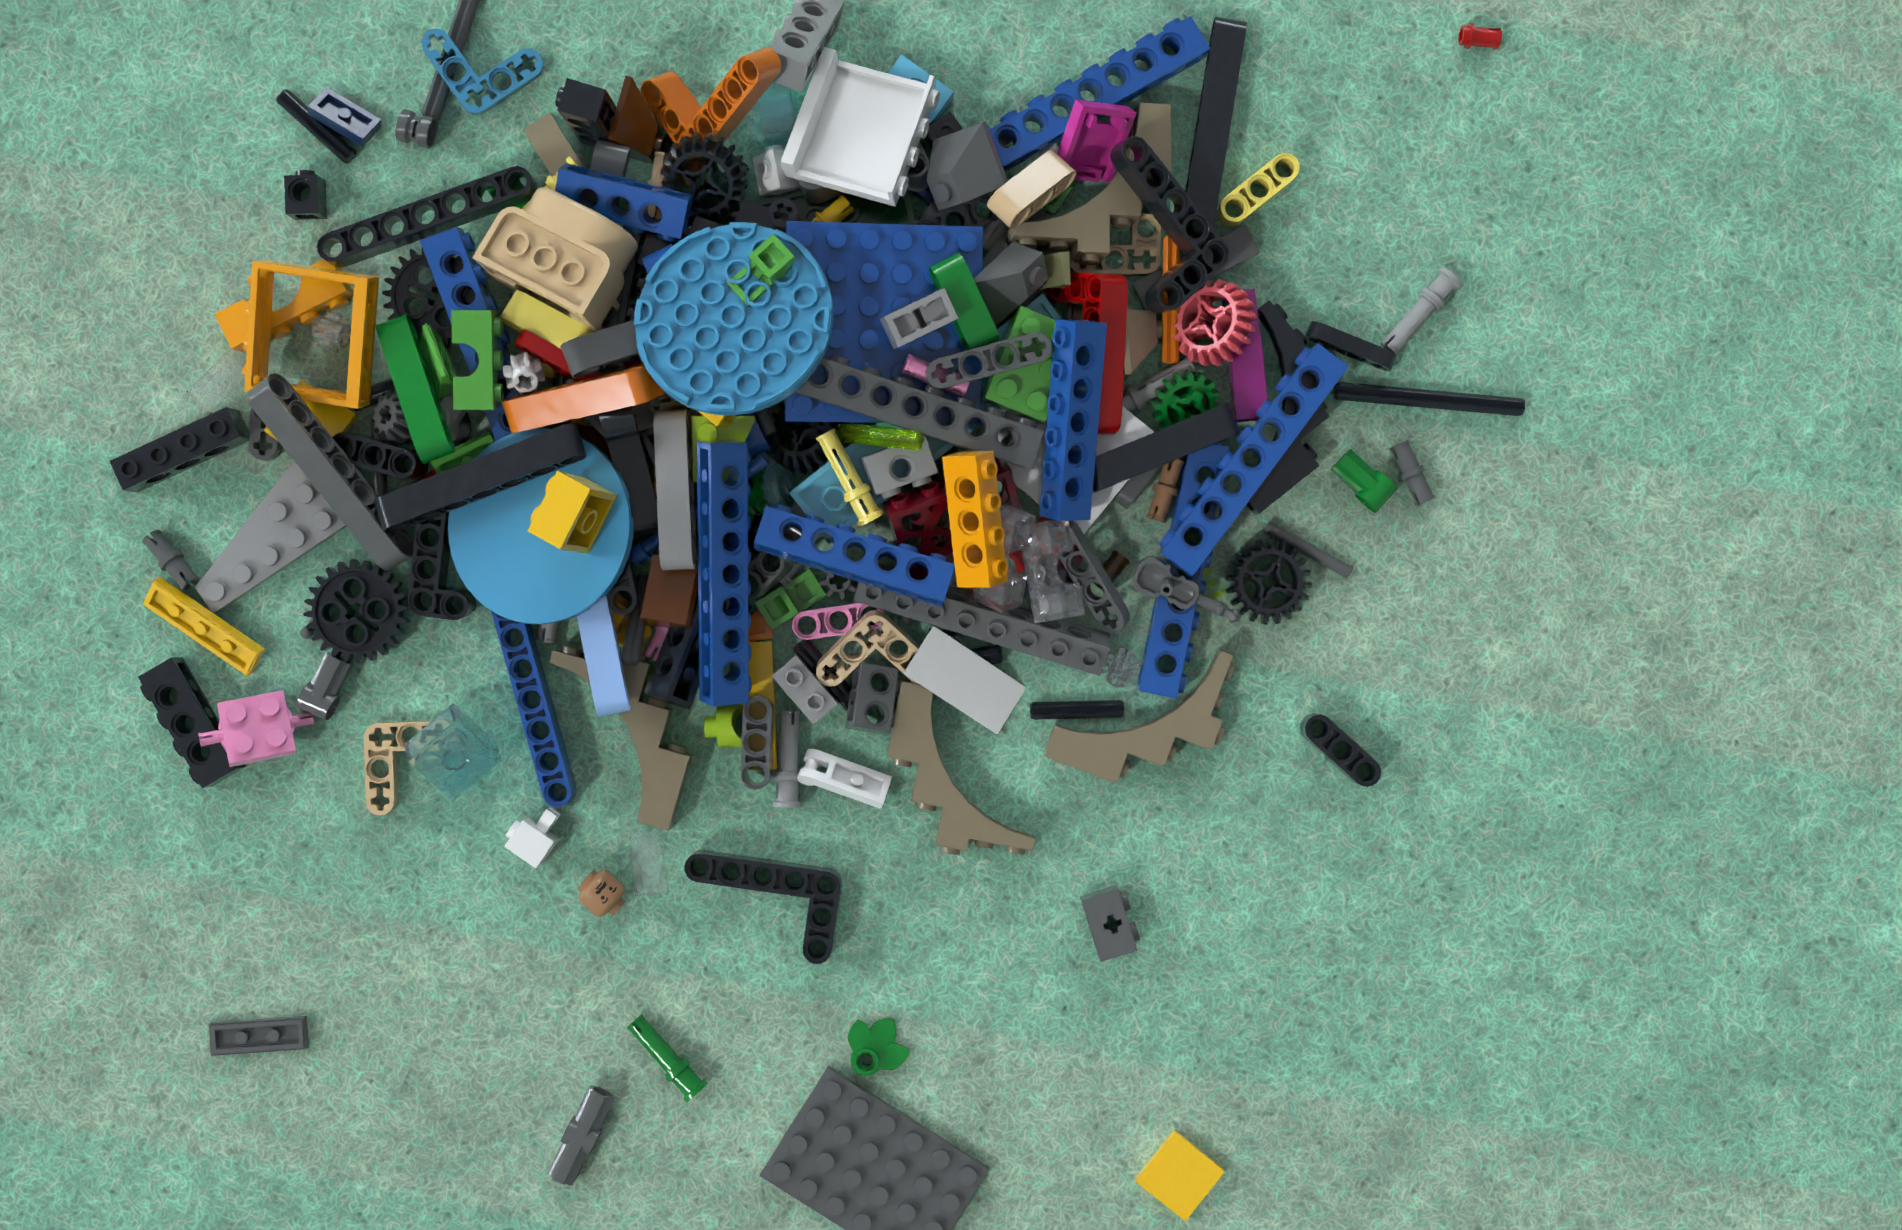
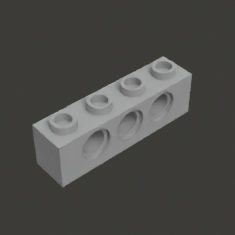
[767,0,845,92]

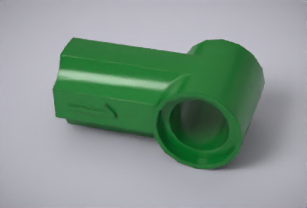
[1331,449,1398,513]

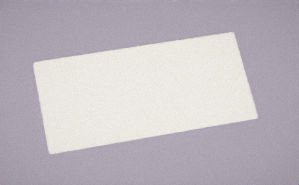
[904,626,1025,734]

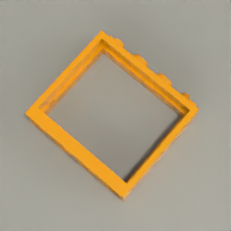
[242,260,379,409]

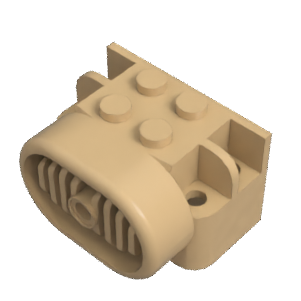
[472,187,638,332]

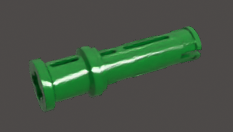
[627,1014,708,1103]

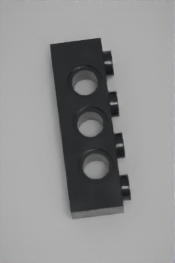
[555,78,616,147]
[109,407,249,493]
[644,592,730,709]
[138,657,246,788]

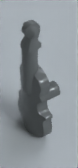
[1133,556,1241,623]

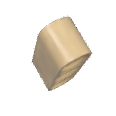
[987,150,1077,229]

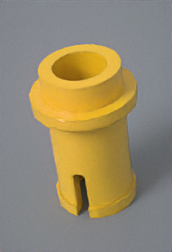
[812,195,854,223]

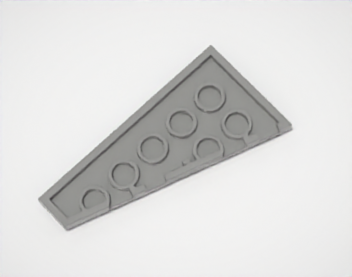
[195,460,347,614]

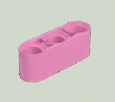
[792,603,886,640]

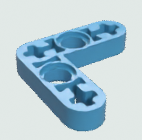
[422,29,543,115]

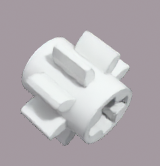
[502,352,545,395]

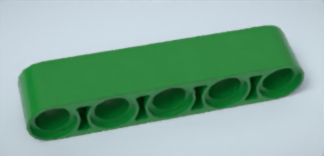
[375,313,456,464]

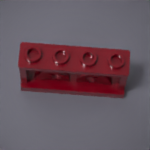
[883,459,1030,580]

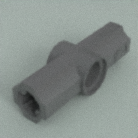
[548,1085,615,1186]

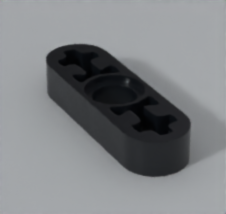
[1305,321,1397,371]

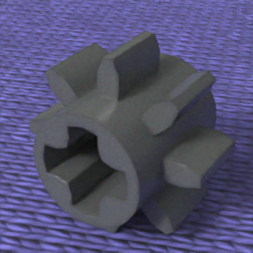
[819,570,856,600]

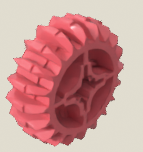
[1172,279,1257,366]

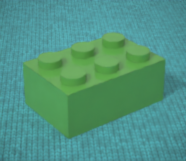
[981,306,1055,424]

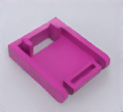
[1057,99,1136,182]

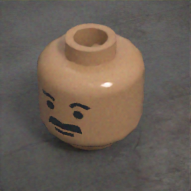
[577,870,626,917]

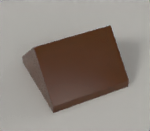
[640,554,698,627]

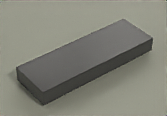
[209,1015,309,1056]

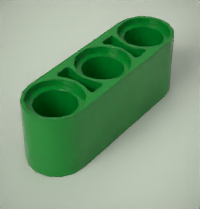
[928,253,1000,351]

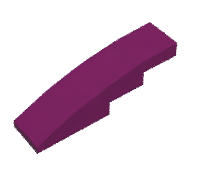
[1222,289,1267,422]

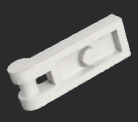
[797,749,892,809]

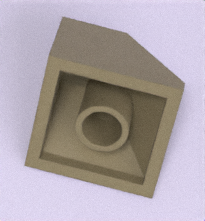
[1124,309,1162,381]

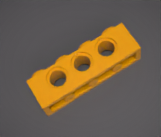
[942,450,1008,588]

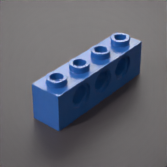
[555,163,694,241]

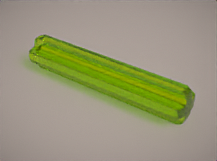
[835,422,924,450]

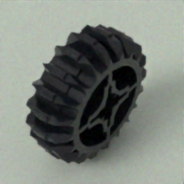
[660,132,749,221]
[766,403,852,475]
[1224,538,1312,625]

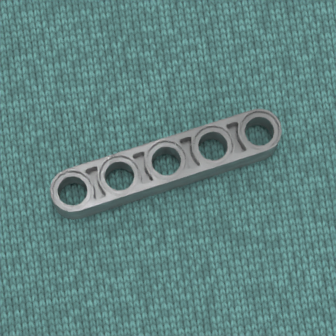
[653,409,697,571]

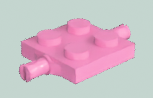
[198,690,314,767]

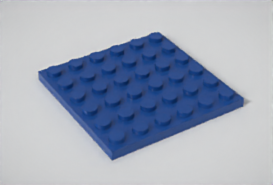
[785,221,983,424]

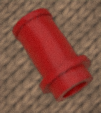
[1458,23,1502,49]

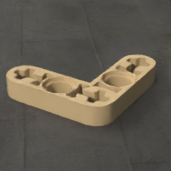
[1069,201,1161,276]
[816,610,920,687]
[364,720,460,816]

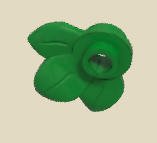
[848,1018,910,1076]

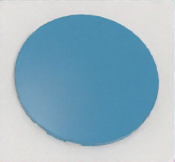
[634,222,834,415]
[448,428,634,624]

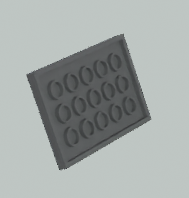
[760,1066,989,1230]

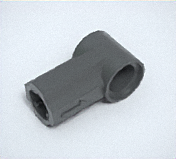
[296,652,354,721]

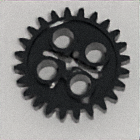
[382,248,489,349]
[303,559,410,663]

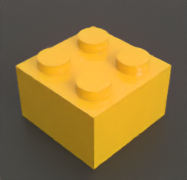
[527,471,617,554]

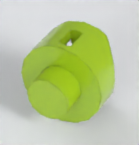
[704,704,743,748]

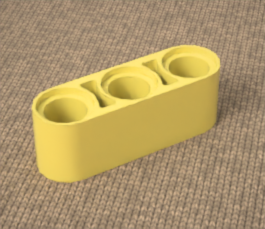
[1217,153,1300,228]
[500,290,594,350]

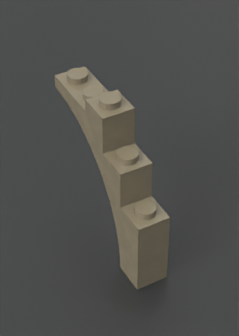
[1007,103,1172,265]
[549,645,693,831]
[1043,650,1235,783]
[887,680,1035,855]

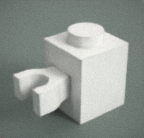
[504,806,562,868]

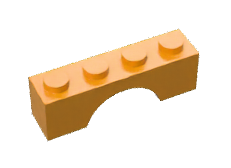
[214,259,354,353]

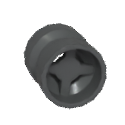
[395,109,438,149]

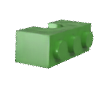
[451,310,504,410]

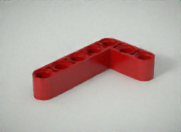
[1046,272,1128,435]

